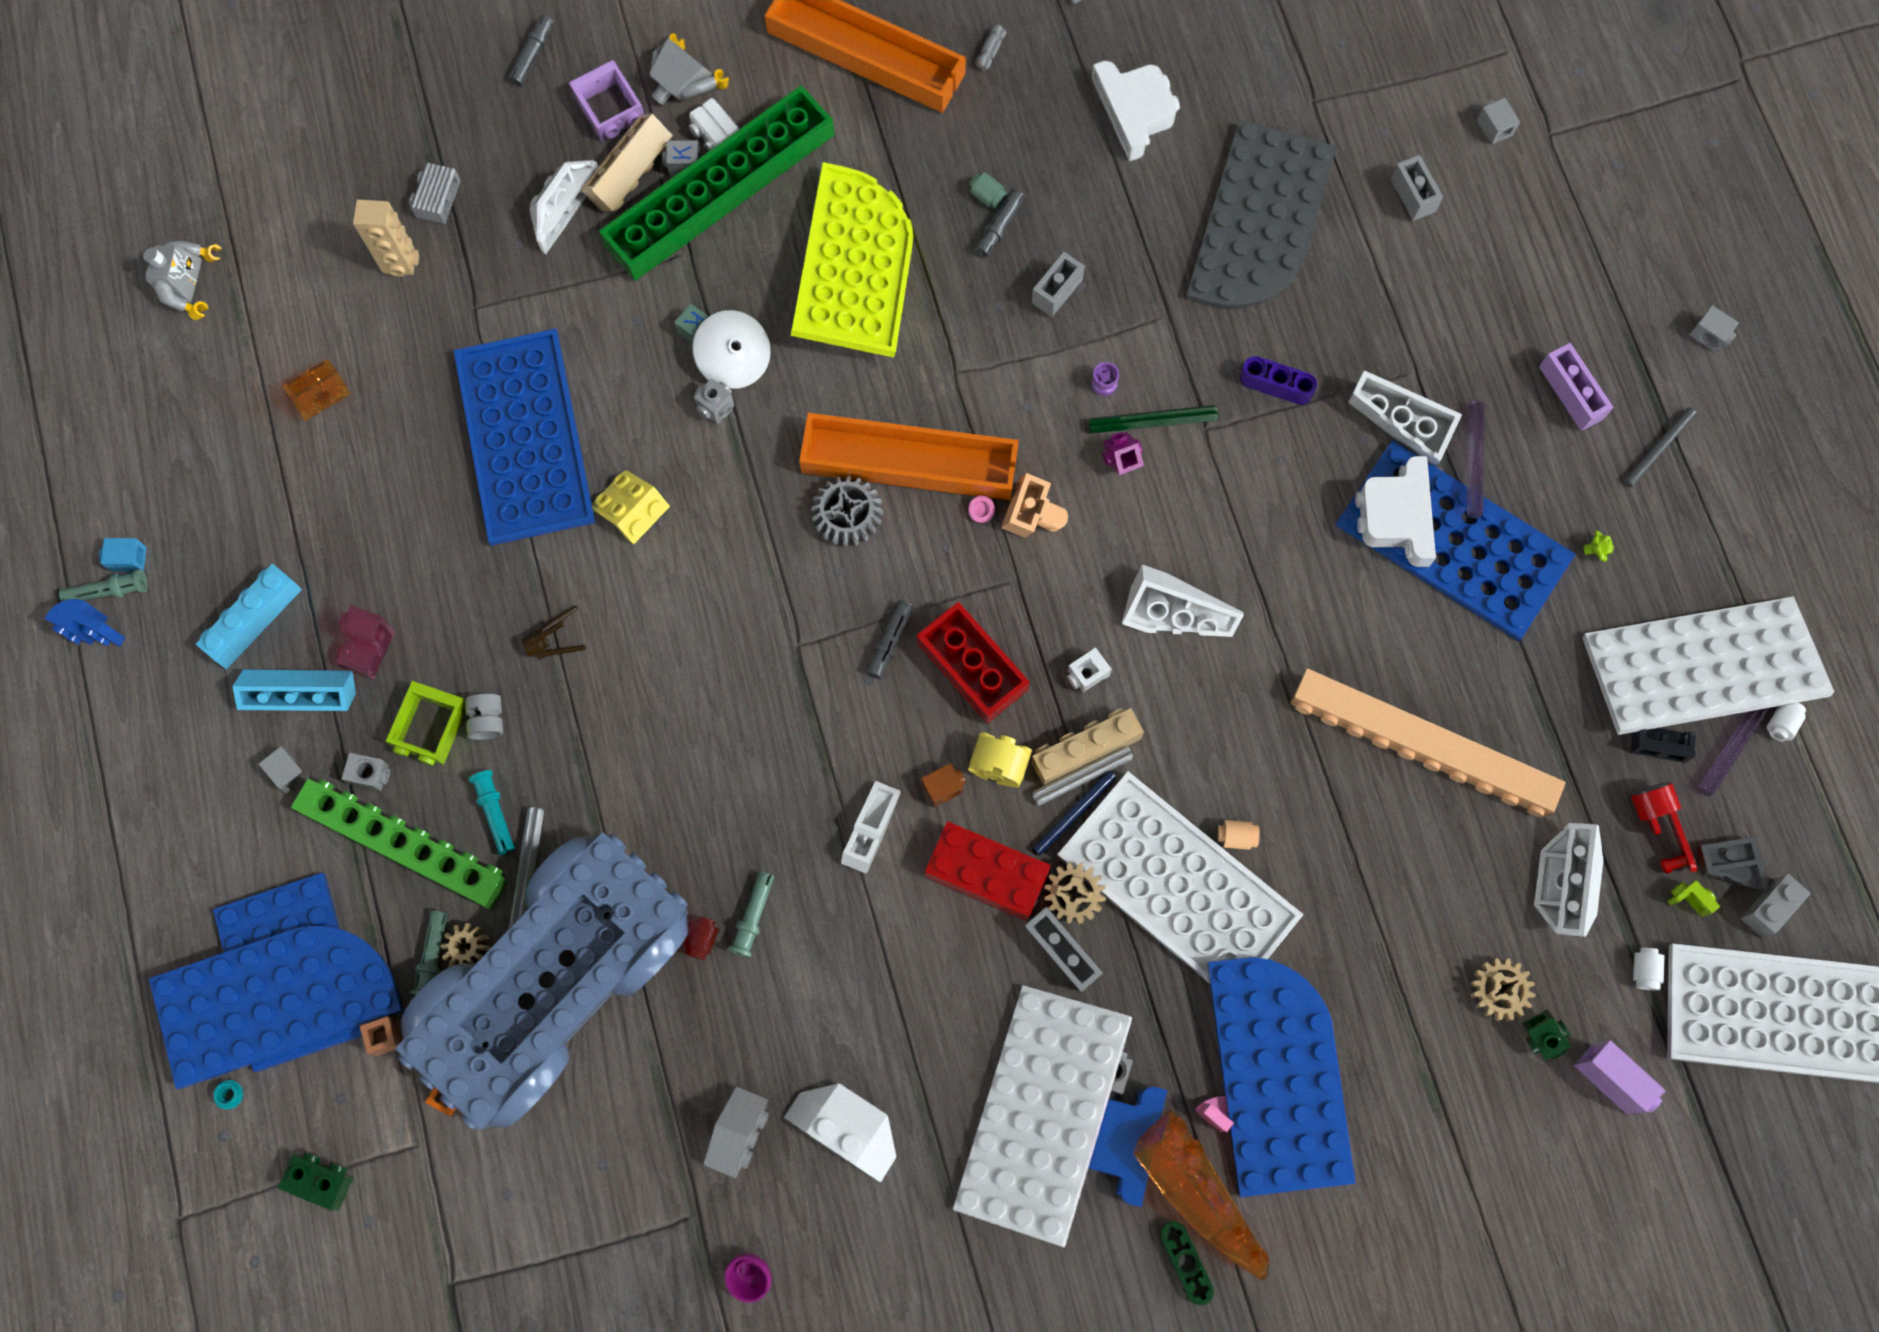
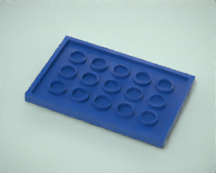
[213,873,362,1073]

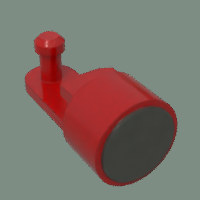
[1631,782,1697,874]

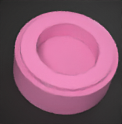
[968,496,995,523]

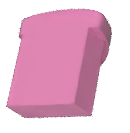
[1195,1096,1233,1132]

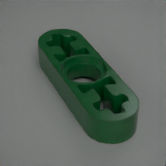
[1160,1221,1214,1305]

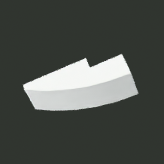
[841,781,901,874]

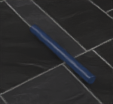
[1032,771,1117,856]

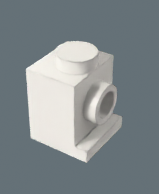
[1067,648,1112,693]

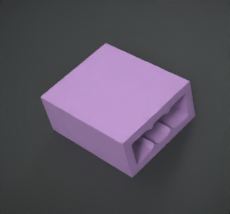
[1573,1040,1666,1115]

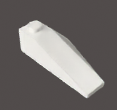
[1122,565,1244,637]

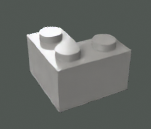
[704,1086,769,1178]

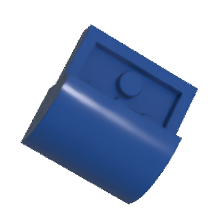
[44,599,125,647]

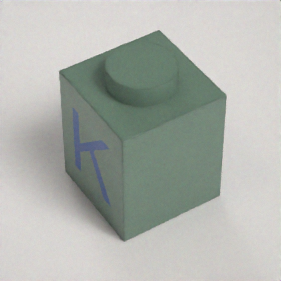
[674,304,709,344]

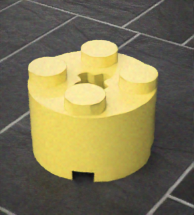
[968,732,1032,788]

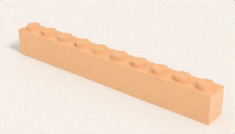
[1290,668,1566,818]

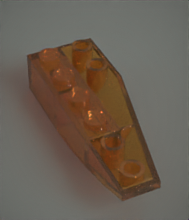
[1134,1109,1270,1281]

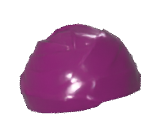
[725,1253,772,1303]

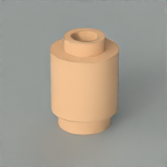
[1217,820,1259,850]

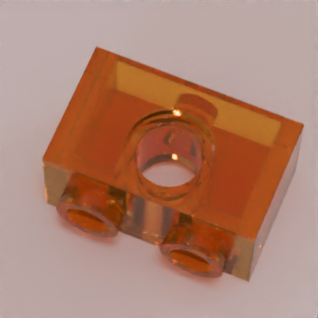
[281,359,351,421]

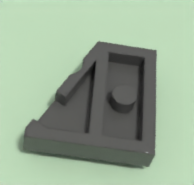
[1697,837,1769,892]

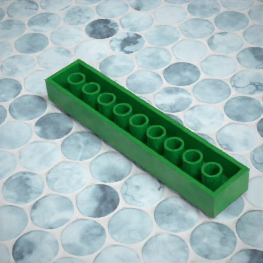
[599,85,835,281]

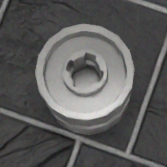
[465,694,504,740]

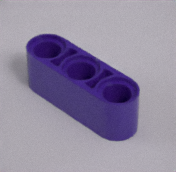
[1240,356,1317,405]

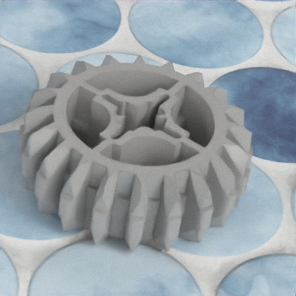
[811,475,883,547]

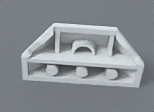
[529,160,598,254]
[1534,823,1603,937]
[784,1083,896,1182]

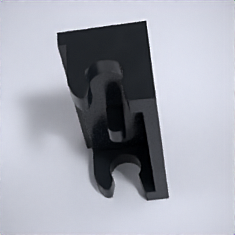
[1630,728,1696,763]

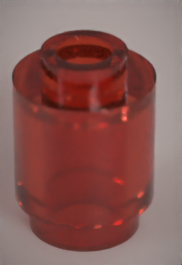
[683,916,719,961]

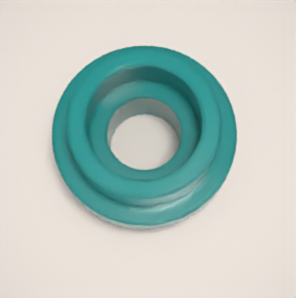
[213,1080,244,1110]

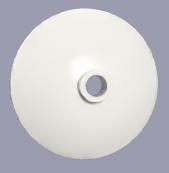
[692,310,770,389]

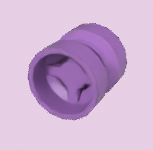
[1091,362,1119,396]

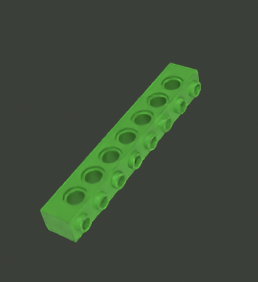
[291,778,508,910]

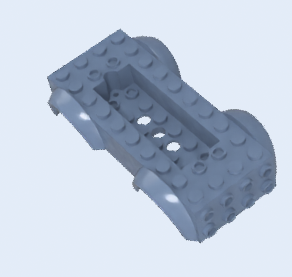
[395,832,689,1130]

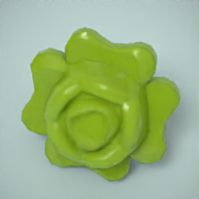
[1584,530,1614,562]

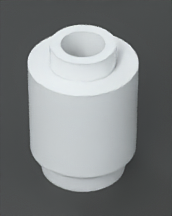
[1767,702,1806,742]
[1633,948,1664,990]

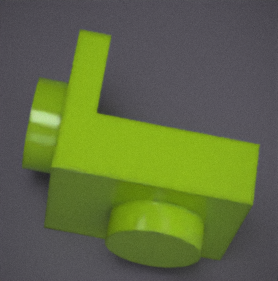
[1667,880,1720,917]

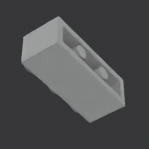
[1025,907,1103,992]

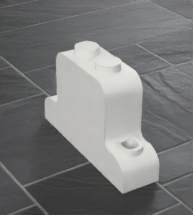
[1092,61,1180,161]
[1356,456,1436,567]

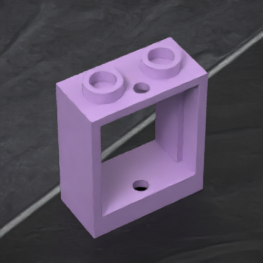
[569,60,644,142]

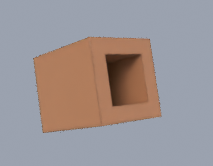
[360,1016,403,1056]

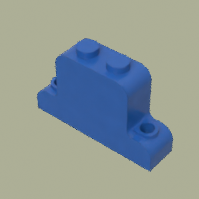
[1088,1087,1167,1207]

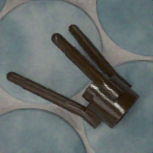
[521,606,586,660]

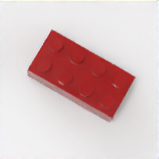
[917,601,1030,724]
[925,821,1051,922]

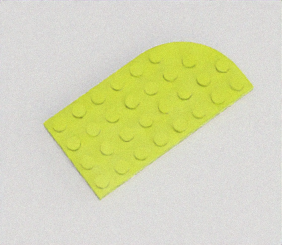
[791,162,913,358]

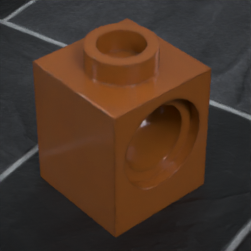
[921,763,966,808]

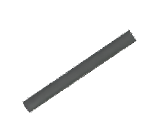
[1623,407,1696,487]

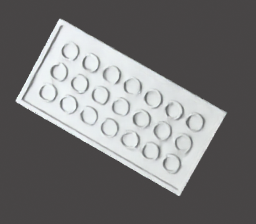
[1582,596,1834,735]
[1057,771,1303,984]
[1667,944,1879,1083]
[953,985,1132,1247]

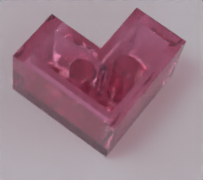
[336,605,396,680]

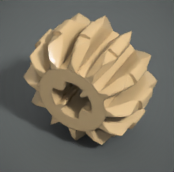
[440,923,491,967]

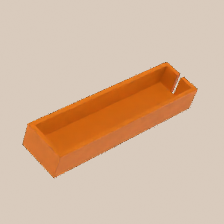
[765,0,966,113]
[799,413,1019,501]

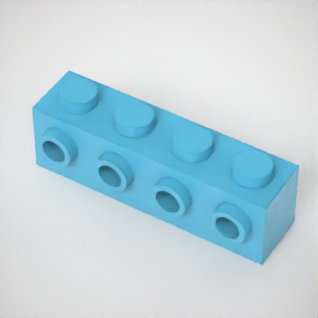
[196,563,302,669]
[232,670,356,711]

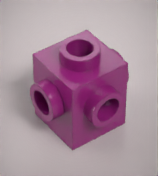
[1102,432,1144,475]

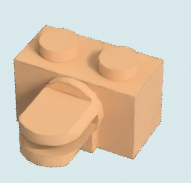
[1001,473,1068,538]

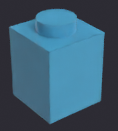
[99,538,147,572]

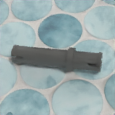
[507,15,554,87]
[974,188,1025,258]
[866,600,914,679]

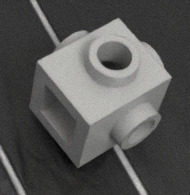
[694,378,734,425]

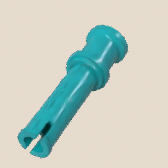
[468,770,516,855]

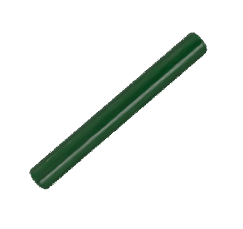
[1088,405,1218,434]

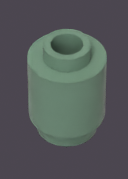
[969,172,1008,210]

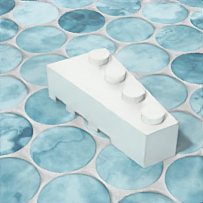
[1348,370,1462,467]

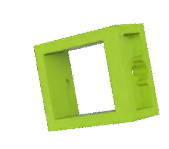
[386,681,466,766]

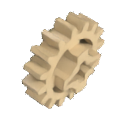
[1045,862,1106,924]
[1470,958,1535,1021]

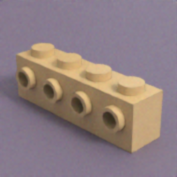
[581,114,673,212]
[353,200,419,277]
[1031,708,1144,786]

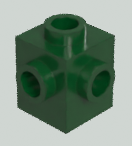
[1522,1009,1571,1060]

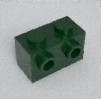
[277,1151,354,1211]

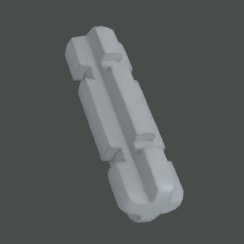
[975,24,1006,71]

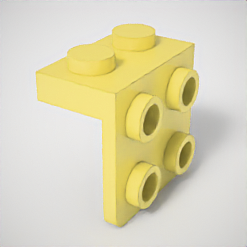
[592,470,670,544]

